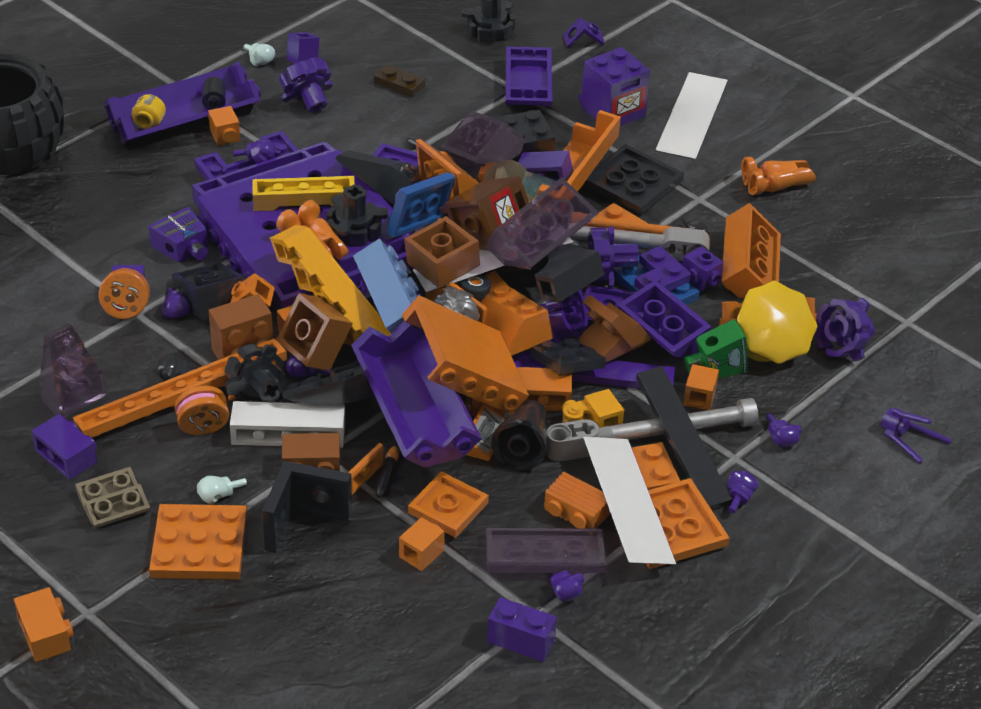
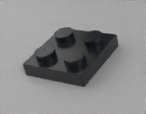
[530,339,606,374]

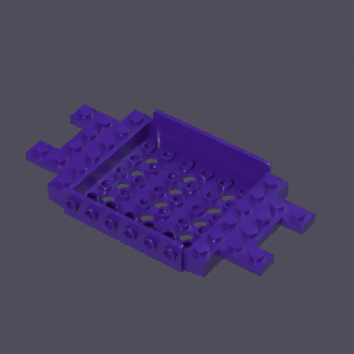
[192,131,423,310]

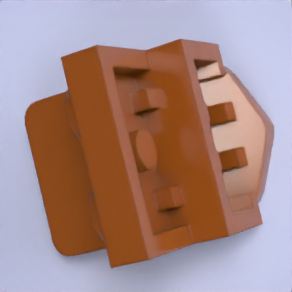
[577,294,651,362]

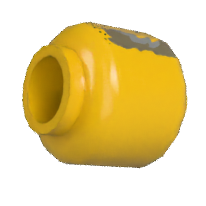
[131,94,166,129]

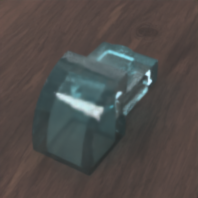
[521,171,556,202]

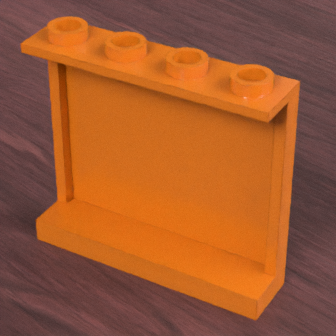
[402,295,529,414]

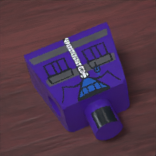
[148,207,208,262]

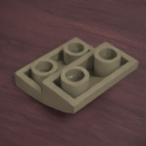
[75,467,150,528]

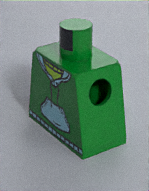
[684,319,748,379]

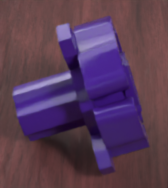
[279,58,334,113]
[588,227,639,288]
[539,289,588,343]
[815,298,875,362]

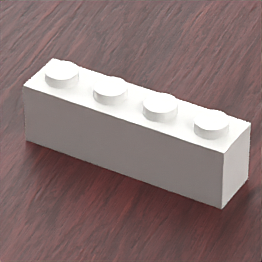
[230,401,345,448]

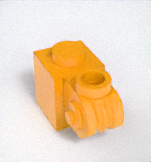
[561,389,624,428]

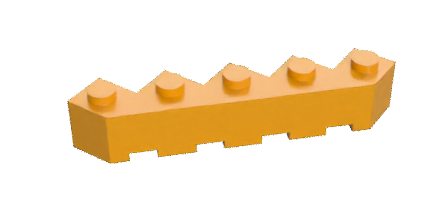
[270,225,391,345]

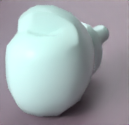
[244,43,276,66]
[197,476,247,504]

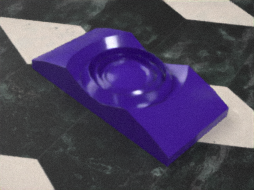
[505,46,553,106]

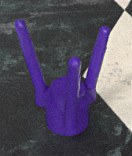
[881,408,952,463]

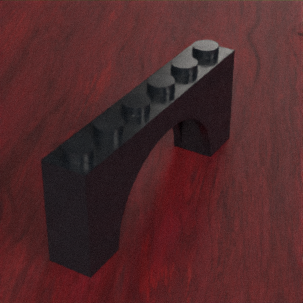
[481,241,605,303]

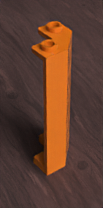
[527,110,621,220]

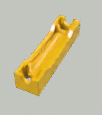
[253,176,355,211]

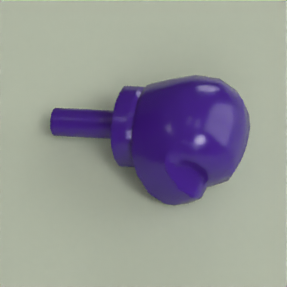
[233,139,276,164]
[161,288,191,319]
[286,355,331,378]
[766,414,802,448]
[727,470,759,514]
[550,566,585,602]

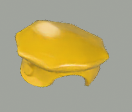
[737,281,817,364]

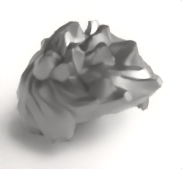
[434,287,480,321]

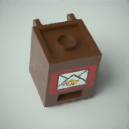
[439,176,536,250]

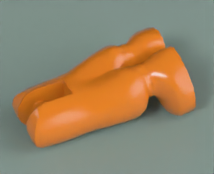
[741,157,816,195]
[276,200,349,260]

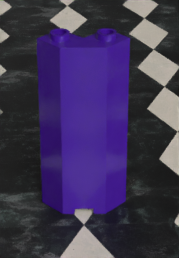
[103,62,261,144]
[351,321,482,467]

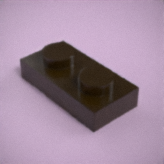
[374,64,425,98]

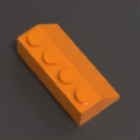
[416,139,479,200]
[721,203,781,298]

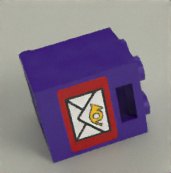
[578,47,650,126]

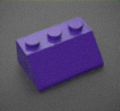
[617,280,711,358]

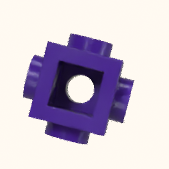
[682,247,724,291]

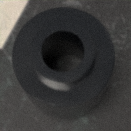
[202,77,226,110]

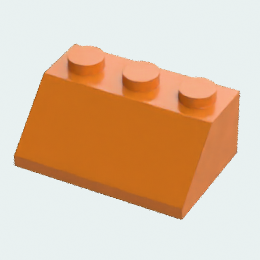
[480,286,552,356]

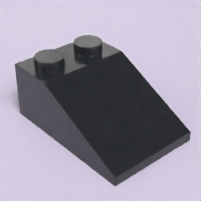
[335,150,420,205]
[171,262,245,321]

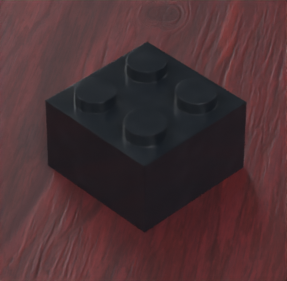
[494,110,556,162]

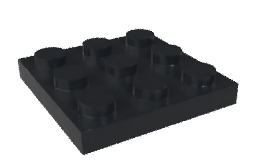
[583,144,684,215]

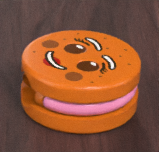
[99,268,150,319]
[174,386,229,435]

